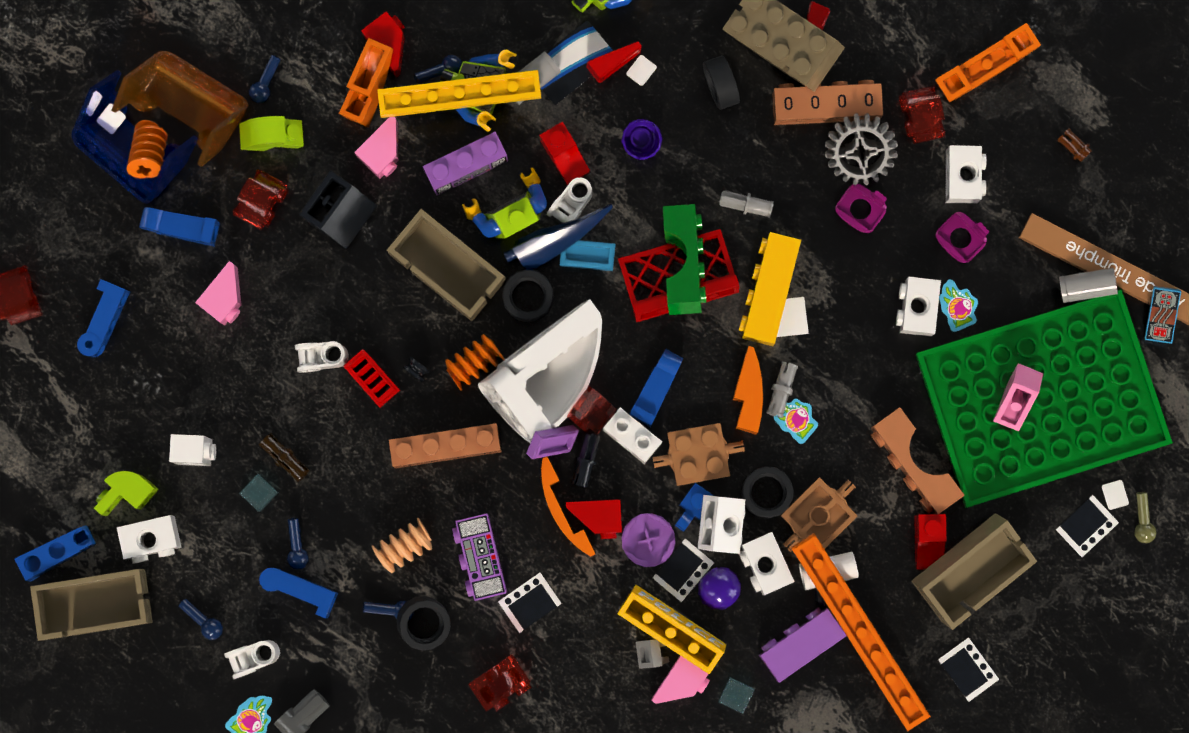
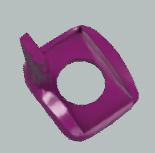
[835,183,887,233]
[936,212,989,263]

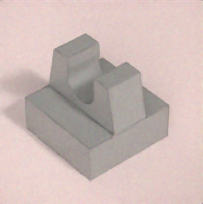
[636,639,669,669]

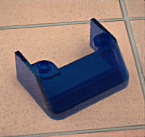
[72,70,198,203]

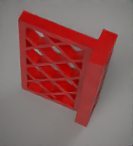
[618,229,739,322]

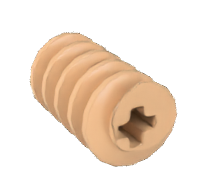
[372,518,432,573]

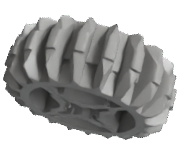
[825,113,898,185]

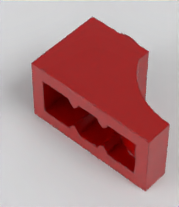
[540,121,590,186]
[914,514,947,570]

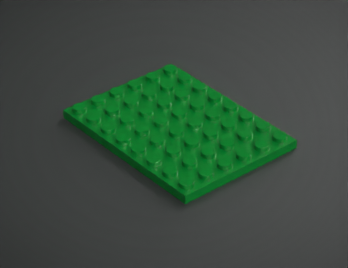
[915,290,1173,508]

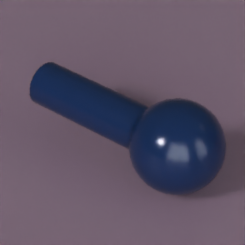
[249,54,281,103]
[414,55,462,84]
[287,518,309,570]
[179,599,223,640]
[363,600,414,621]

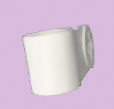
[546,178,592,223]
[295,341,349,373]
[224,640,280,680]

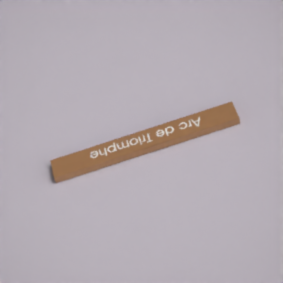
[1019,213,1189,325]

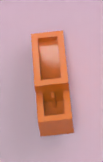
[339,38,393,128]
[733,346,763,434]

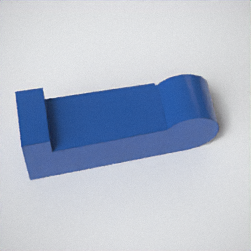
[139,207,220,247]
[77,279,130,357]
[629,349,684,428]
[14,525,96,582]
[259,568,338,619]

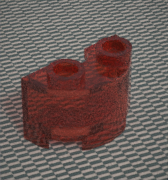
[899,86,945,144]
[233,169,288,230]
[0,265,42,325]
[567,385,617,434]
[468,654,532,712]

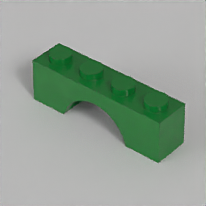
[663,204,706,315]

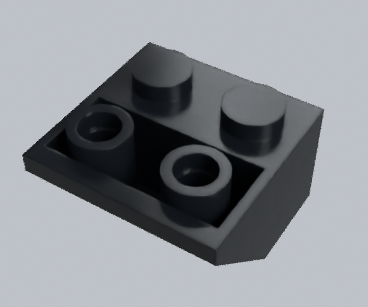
[299,170,377,249]

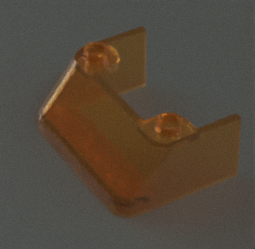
[111,51,248,167]

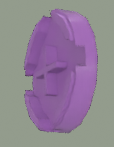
[622,513,675,567]

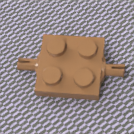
[652,423,745,486]
[780,477,857,552]

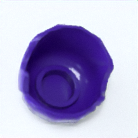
[622,119,663,160]
[698,567,741,610]

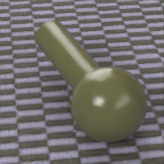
[1134,492,1157,543]

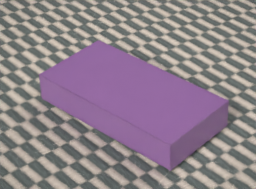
[526,425,579,459]

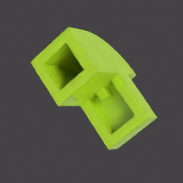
[239,116,304,151]
[94,471,159,516]

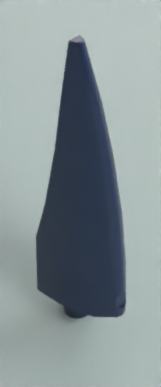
[504,204,613,270]

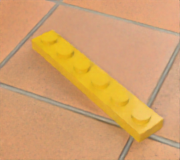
[377,70,541,118]

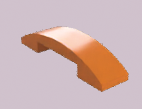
[935,23,1041,103]
[541,457,596,557]

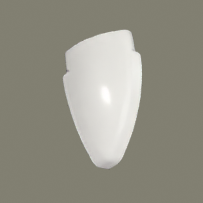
[478,299,602,443]

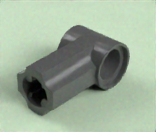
[274,689,330,733]

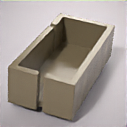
[722,0,845,92]
[387,209,506,321]
[911,513,1037,630]
[30,569,153,641]

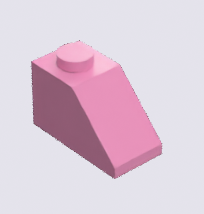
[354,117,398,179]
[195,261,241,326]
[994,363,1043,431]
[651,656,710,704]

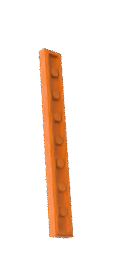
[791,533,931,731]

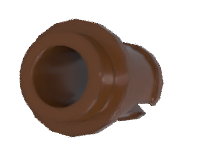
[1057,128,1092,162]

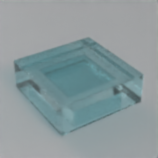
[239,474,279,512]
[718,677,755,714]

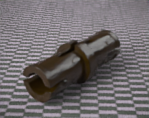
[259,433,310,482]

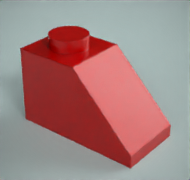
[361,11,405,77]
[566,500,622,539]

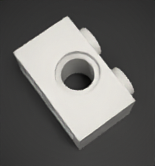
[946,145,986,203]
[896,277,941,337]
[603,407,662,465]
[169,434,216,466]
[698,495,746,554]
[117,515,182,564]
[739,532,794,595]

